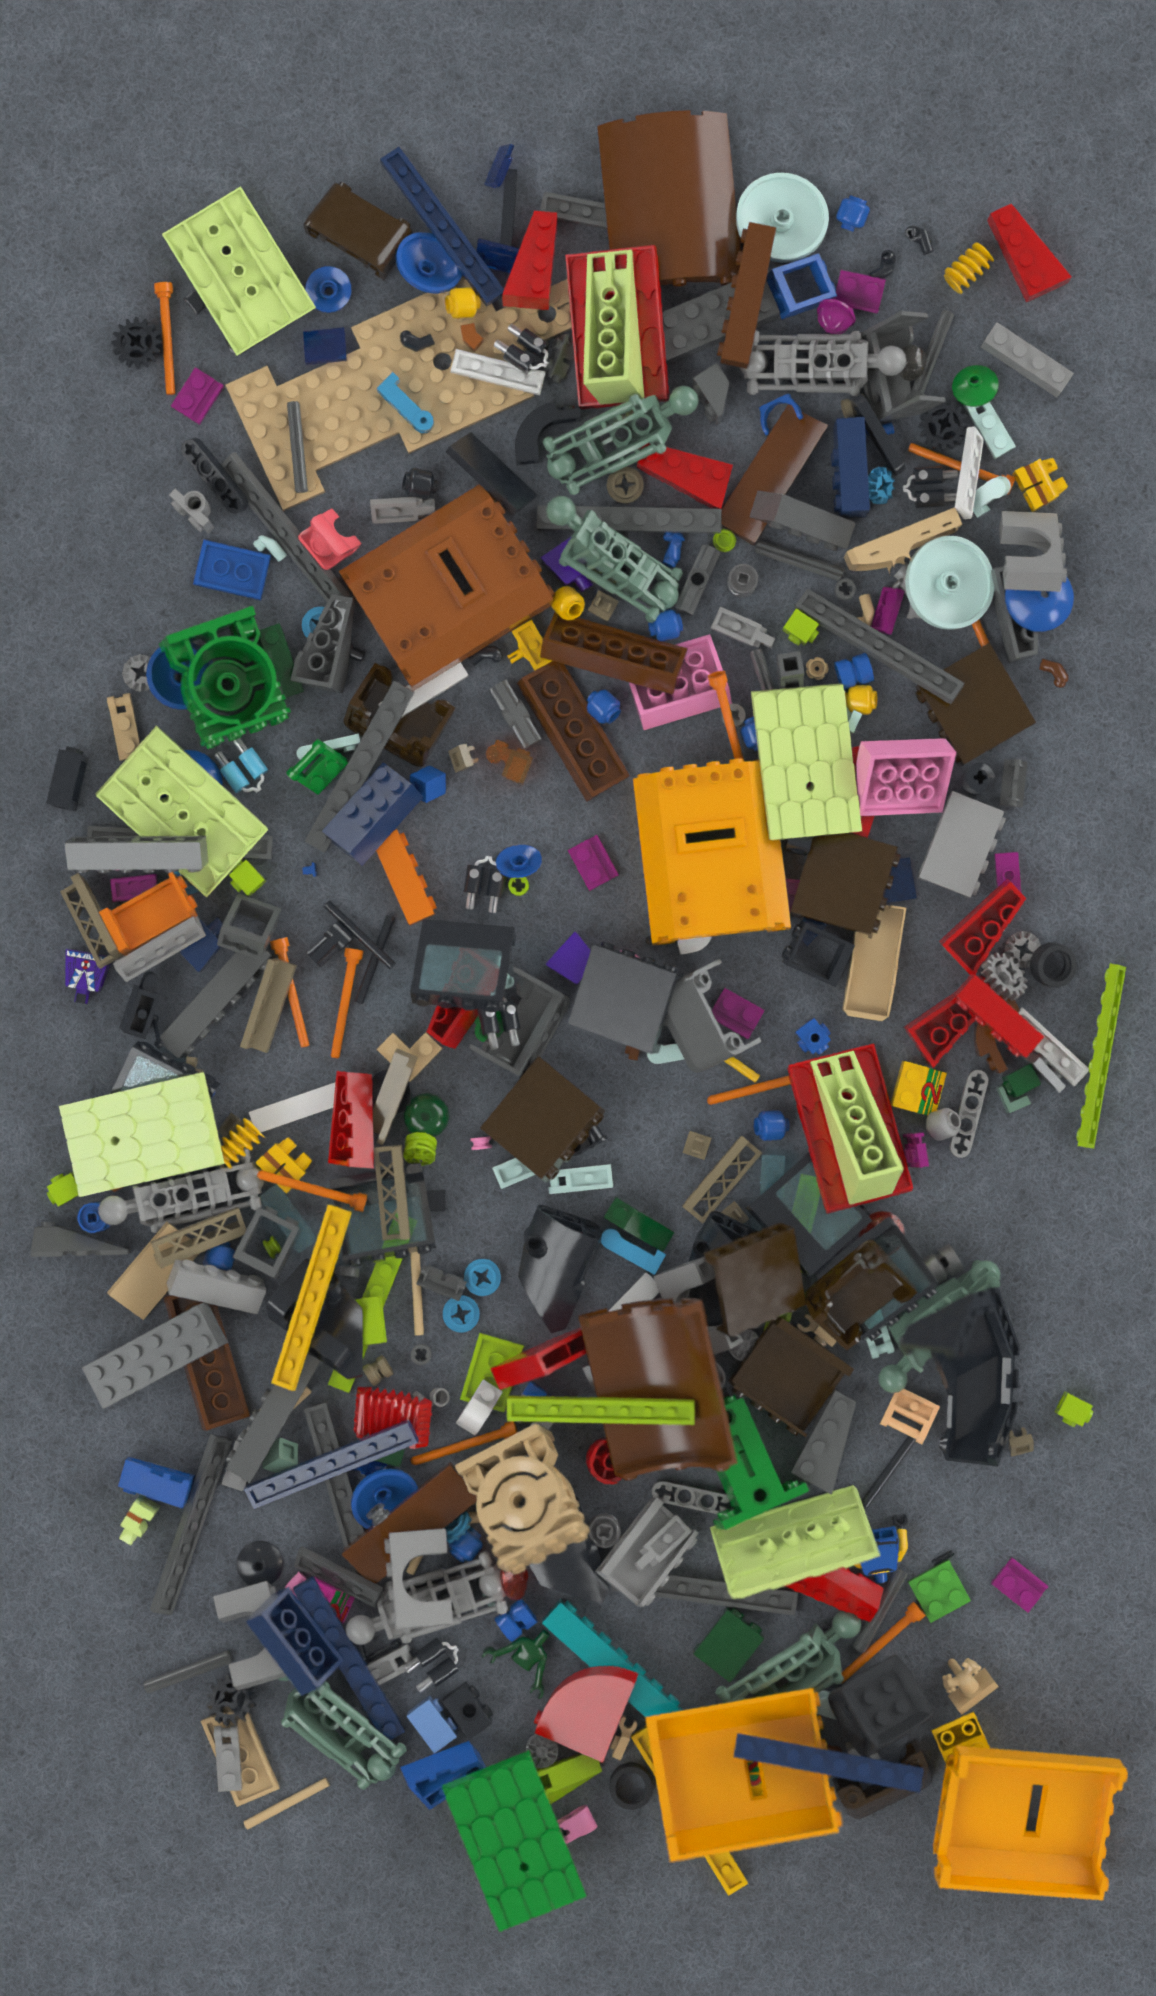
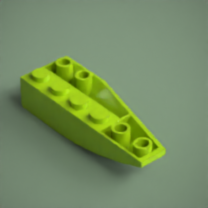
[536,1753,602,1804]

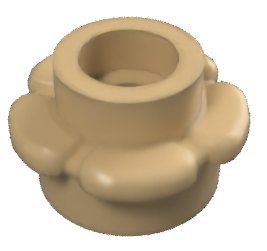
[806,657,829,680]

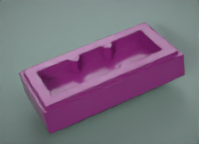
[871,587,905,635]
[994,852,1021,892]
[110,874,158,902]

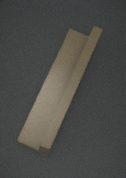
[60,873,123,969]
[240,958,297,1053]
[373,1048,418,1145]
[682,1135,762,1223]
[374,1145,411,1240]
[151,1207,246,1268]

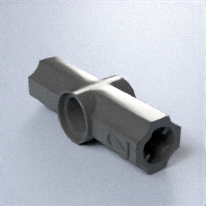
[674,544,721,616]
[490,680,542,749]

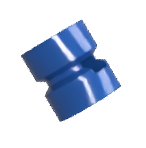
[834,653,874,690]
[77,1201,112,1233]
[494,1598,538,1642]

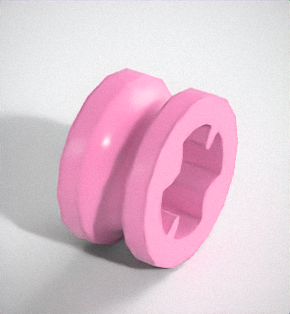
[470,1136,492,1150]

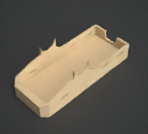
[844,507,962,574]
[842,905,906,1021]

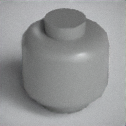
[926,1108,961,1141]

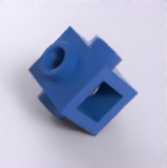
[794,1018,831,1055]

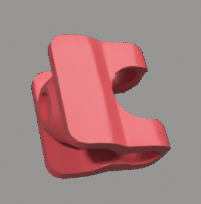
[298,509,362,570]

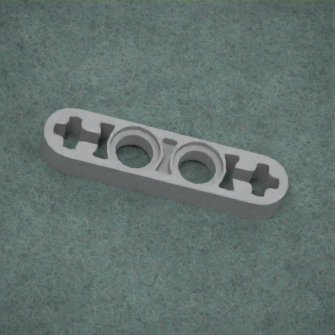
[949,1070,988,1158]
[652,1480,732,1514]

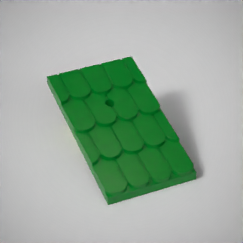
[442,1750,587,1932]

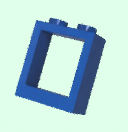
[766,253,837,320]

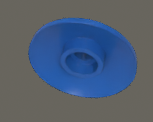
[305,266,352,313]
[496,845,542,878]

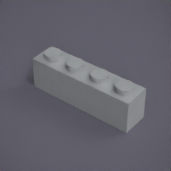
[981,323,1074,398]
[167,1259,266,1314]

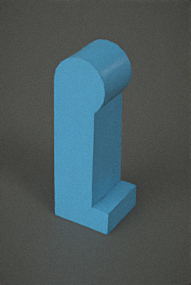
[377,372,434,434]
[601,1228,666,1275]

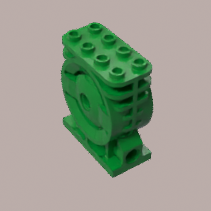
[159,606,291,750]

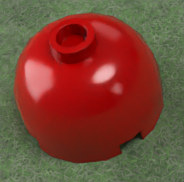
[585,1437,622,1485]

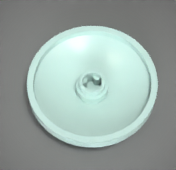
[736,173,829,263]
[905,536,994,630]

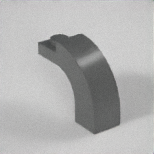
[777,651,804,689]

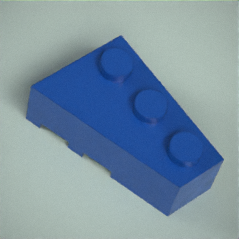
[118,1457,195,1508]
[400,1741,486,1810]

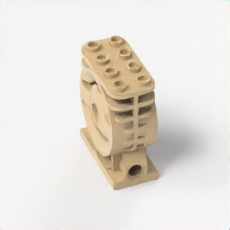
[455,1424,590,1574]

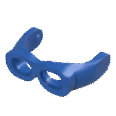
[759,394,803,436]

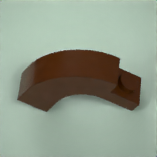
[973,995,1020,1073]

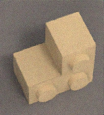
[377,1032,443,1082]

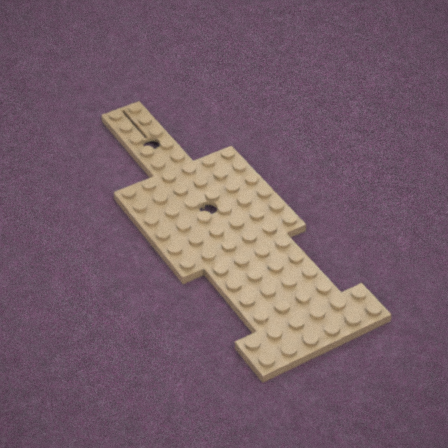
[226,276,572,511]

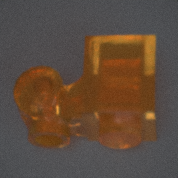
[486,740,533,785]

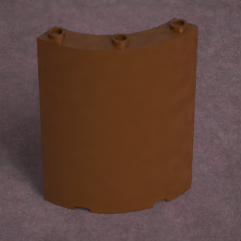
[597,110,741,287]
[578,1298,737,1481]

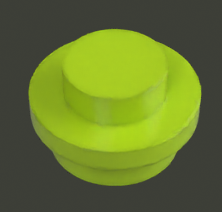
[713,529,736,552]

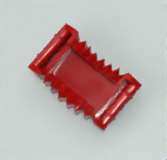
[353,1387,432,1449]

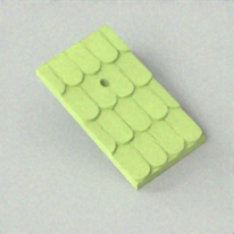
[162,186,316,356]
[751,683,862,840]
[95,725,268,898]
[59,1072,225,1197]
[710,1485,880,1598]

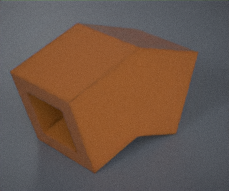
[460,323,484,352]

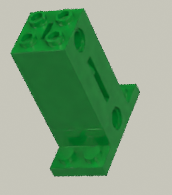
[713,1395,809,1530]

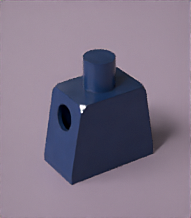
[179,917,223,973]

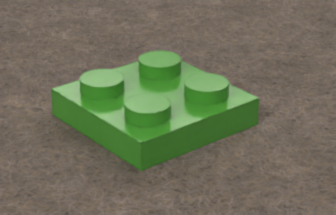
[908,1559,971,1623]

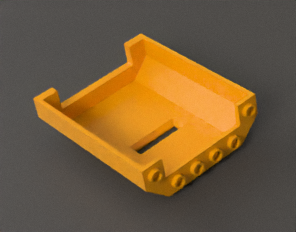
[633,759,791,946]
[646,1688,842,1862]
[933,1746,1128,1900]

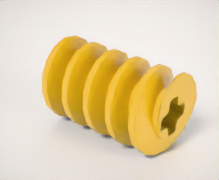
[944,243,994,294]
[220,1118,265,1169]

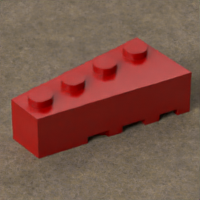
[502,211,557,310]
[637,443,733,509]
[939,879,1026,975]
[427,948,499,1049]
[953,974,1045,1058]
[904,975,990,1068]
[328,1071,374,1168]
[785,1566,884,1622]

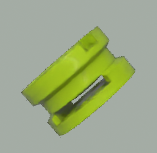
[403,1132,437,1166]

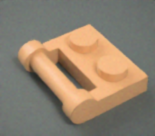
[880,1389,940,1445]

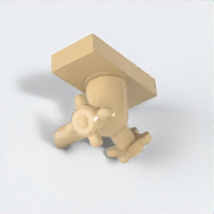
[942,1658,999,1715]

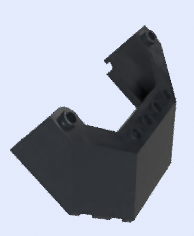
[899,1287,1020,1467]

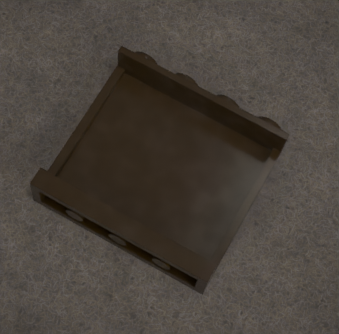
[915,643,1036,766]
[790,833,901,939]
[480,1056,605,1183]
[704,1222,806,1337]
[728,1316,854,1437]

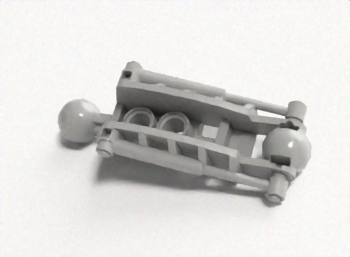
[739,330,906,396]
[98,1148,265,1233]
[346,1551,508,1645]

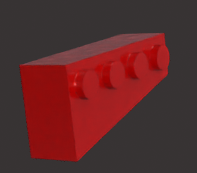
[987,204,1072,303]

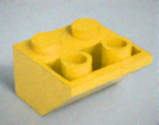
[931,1711,990,1764]

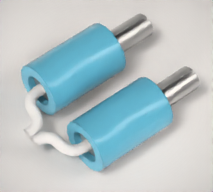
[215,738,268,793]

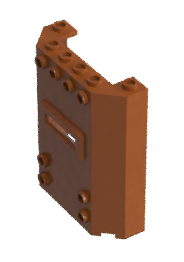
[339,484,555,691]

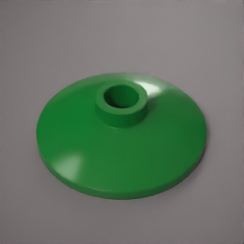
[952,365,999,407]

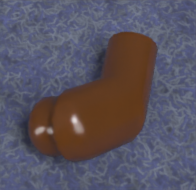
[1039,658,1069,688]

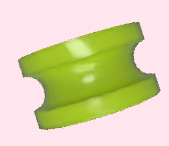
[508,877,529,896]
[262,1236,282,1259]

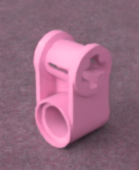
[557,1805,598,1844]

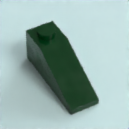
[259,623,304,698]
[604,1196,675,1252]

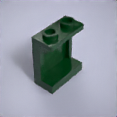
[693,1606,764,1682]

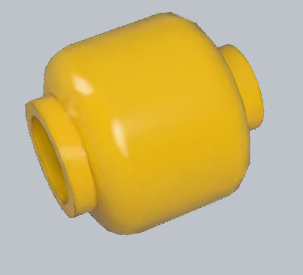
[445,287,481,319]
[551,586,585,620]
[845,685,878,715]

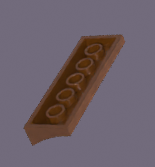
[721,404,828,546]
[540,612,688,695]
[517,661,630,802]
[163,1295,250,1431]
[342,1461,477,1584]

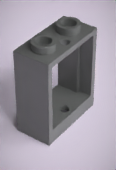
[217,894,282,960]
[233,1206,303,1279]

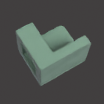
[996,1085,1031,1113]
[262,1437,298,1473]

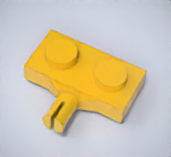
[507,620,552,671]

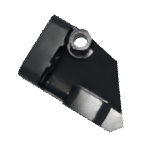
[518,1205,602,1334]
[689,1211,758,1326]
[266,1258,363,1379]
[511,1496,609,1604]

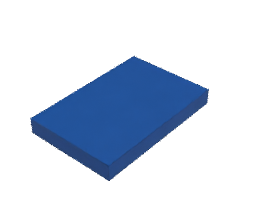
[193,539,271,601]

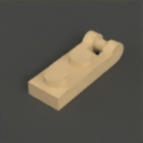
[107,693,140,761]

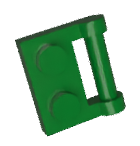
[286,739,348,795]

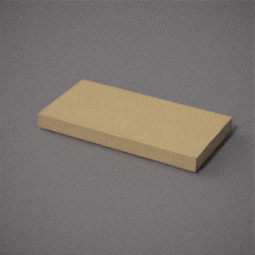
[107,1221,199,1320]
[201,1712,280,1807]

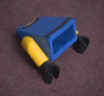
[854,1514,908,1583]

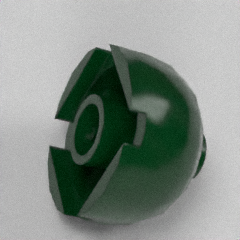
[403,1093,450,1137]

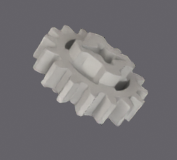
[981,952,1028,1001]

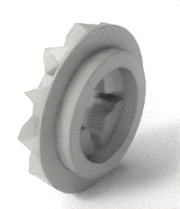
[122,654,151,692]
[1005,931,1041,968]

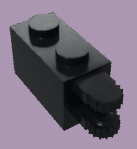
[119,971,161,1039]

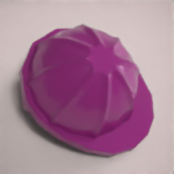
[817,299,856,334]

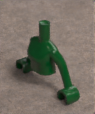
[482,1629,550,1699]

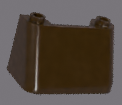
[303,182,413,281]
[344,663,456,767]
[804,1240,918,1350]
[832,1740,932,1819]

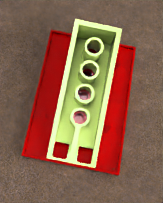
[565,245,669,409]
[787,1043,913,1214]

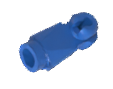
[662,532,685,568]

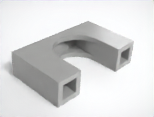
[999,511,1067,592]
[654,1256,743,1355]
[385,1529,453,1630]
[213,1581,287,1691]

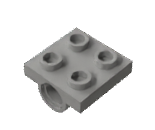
[169,489,214,534]

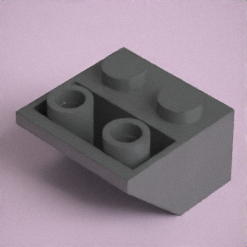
[692,363,729,426]

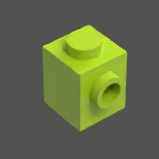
[782,608,819,646]
[229,860,266,897]
[47,1172,79,1207]
[1054,1391,1093,1427]

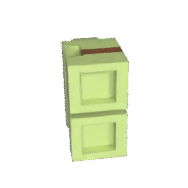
[119,1495,161,1545]

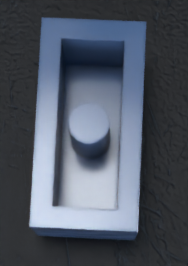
[407,1695,458,1754]

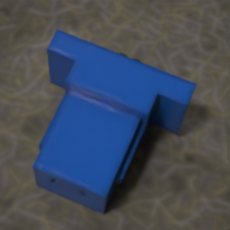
[302,863,317,877]

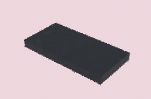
[445,432,537,515]

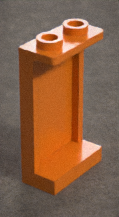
[99,872,198,956]

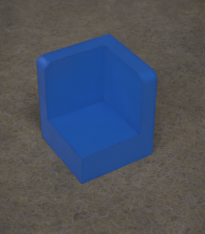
[410,766,446,803]

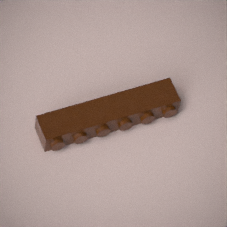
[717,222,776,369]

